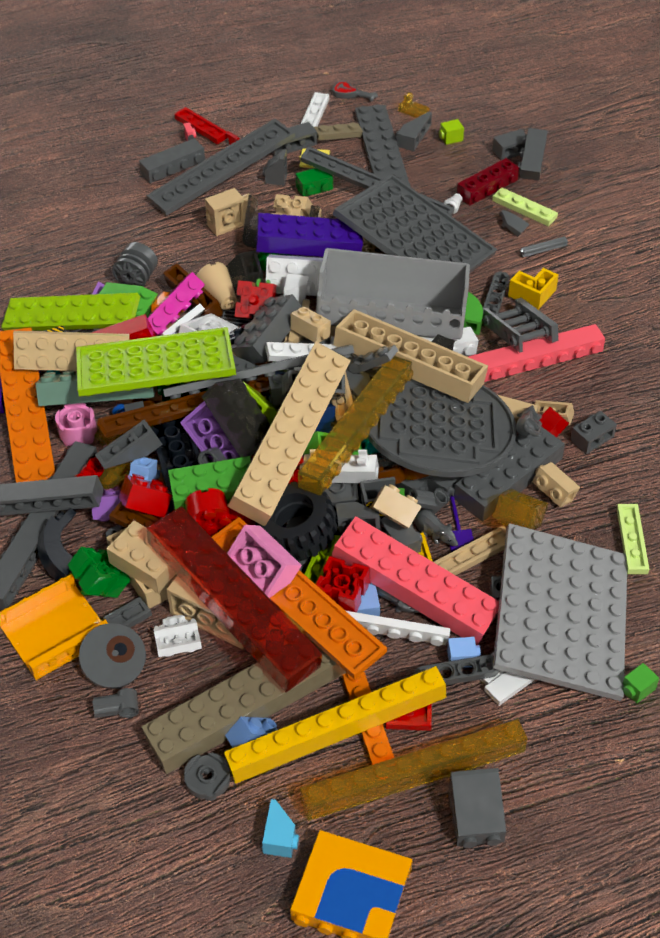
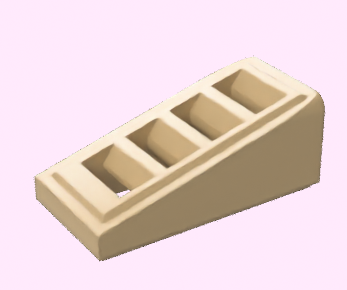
[534,400,574,426]

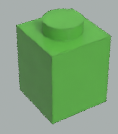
[622,663,659,703]

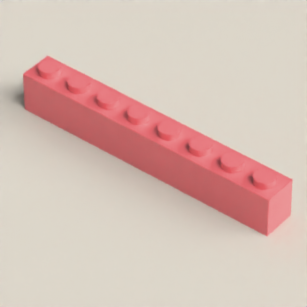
[468,324,605,382]

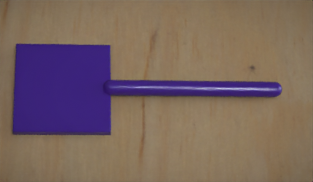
[449,496,474,552]

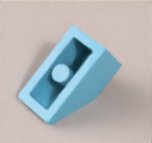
[262,799,299,858]

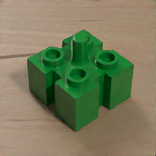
[68,547,131,598]

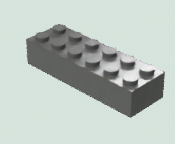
[454,427,565,522]

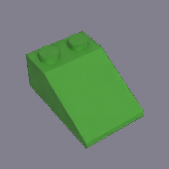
[99,282,158,317]

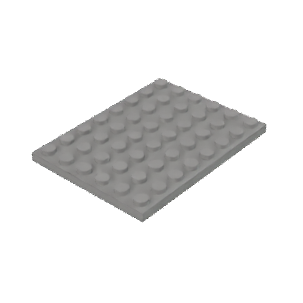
[493,523,627,701]

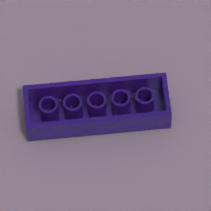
[256,213,363,257]

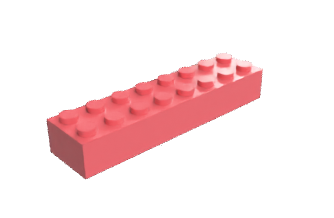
[331,516,499,645]

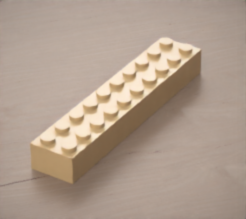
[227,342,351,527]

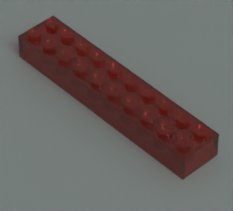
[147,506,323,693]

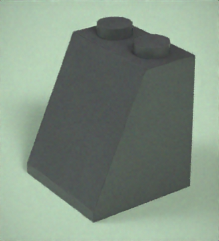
[448,768,506,848]

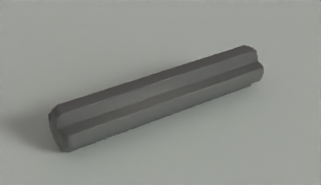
[520,236,568,258]

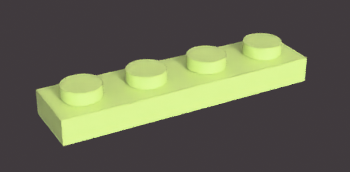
[492,188,558,226]
[617,504,649,574]

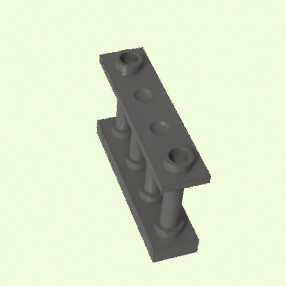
[483,298,559,353]

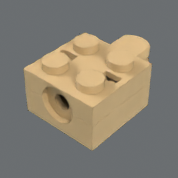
[205,188,257,236]

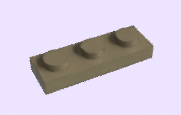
[314,123,363,141]

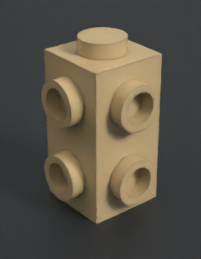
[290,307,331,343]
[532,462,580,507]

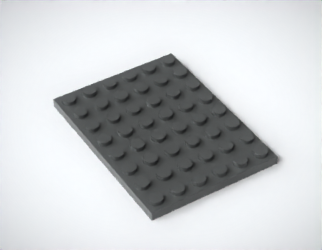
[333,174,497,274]

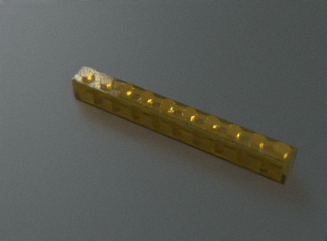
[298,356,413,496]
[300,719,528,821]

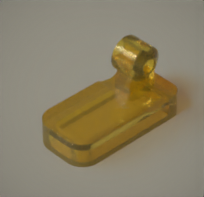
[398,92,430,118]

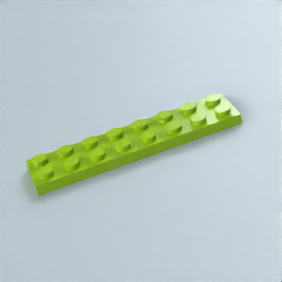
[1,293,140,331]

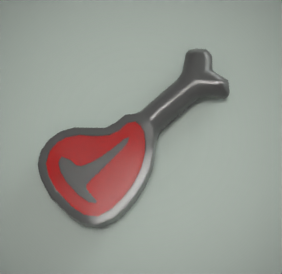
[332,81,378,102]

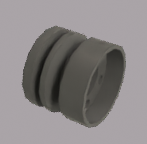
[112,242,158,287]

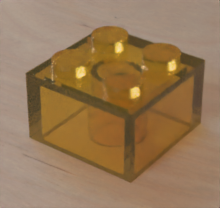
[493,489,549,530]

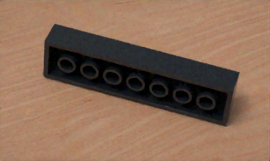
[150,417,220,537]

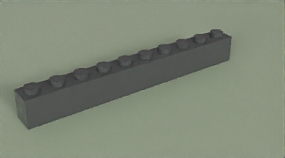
[0,441,97,610]

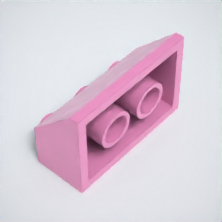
[223,525,302,600]

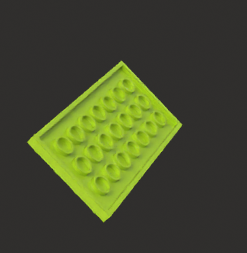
[76,327,236,396]

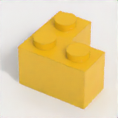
[508,268,559,310]

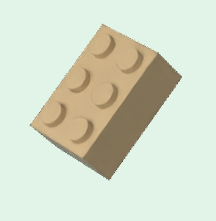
[106,521,186,593]

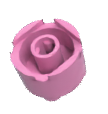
[55,403,97,446]

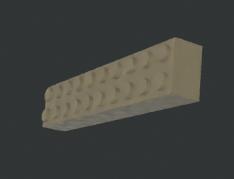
[142,636,346,774]

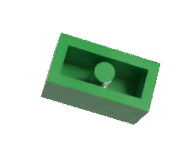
[295,168,333,197]

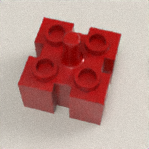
[235,280,277,319]
[316,556,370,613]

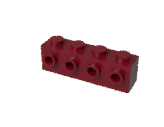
[457,158,519,206]

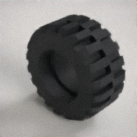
[255,482,338,561]

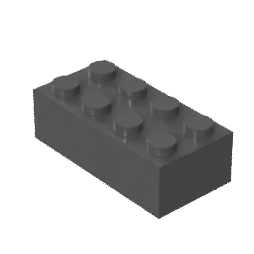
[231,294,302,363]

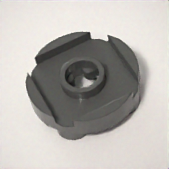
[184,753,231,801]

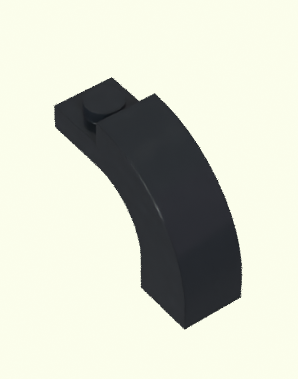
[37,508,76,581]

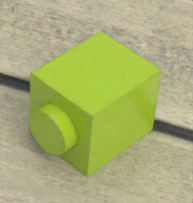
[439,119,464,145]

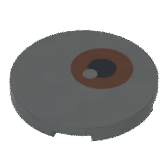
[79,623,146,689]

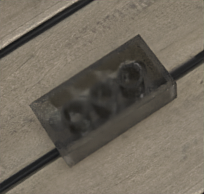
[201,378,270,461]

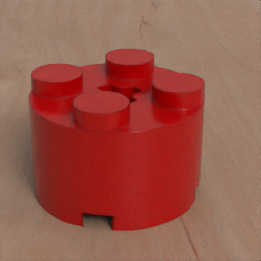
[185,488,232,536]

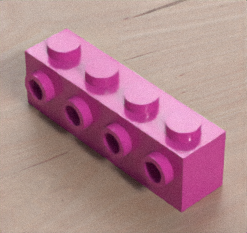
[147,272,205,336]

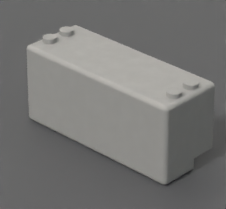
[316,248,470,340]

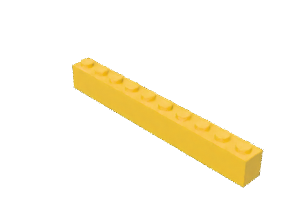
[224,666,446,784]

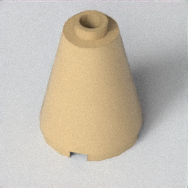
[196,262,237,310]

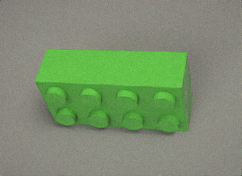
[168,456,251,517]

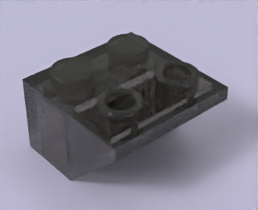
[226,251,263,293]

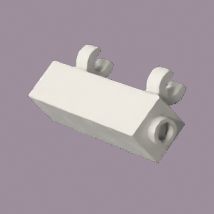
[300,449,379,483]

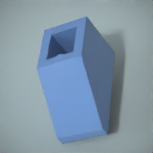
[225,717,278,748]

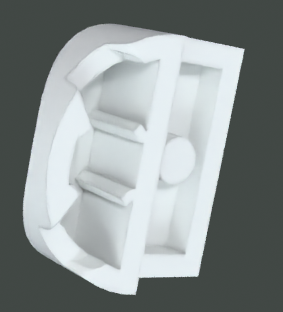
[154,615,202,657]

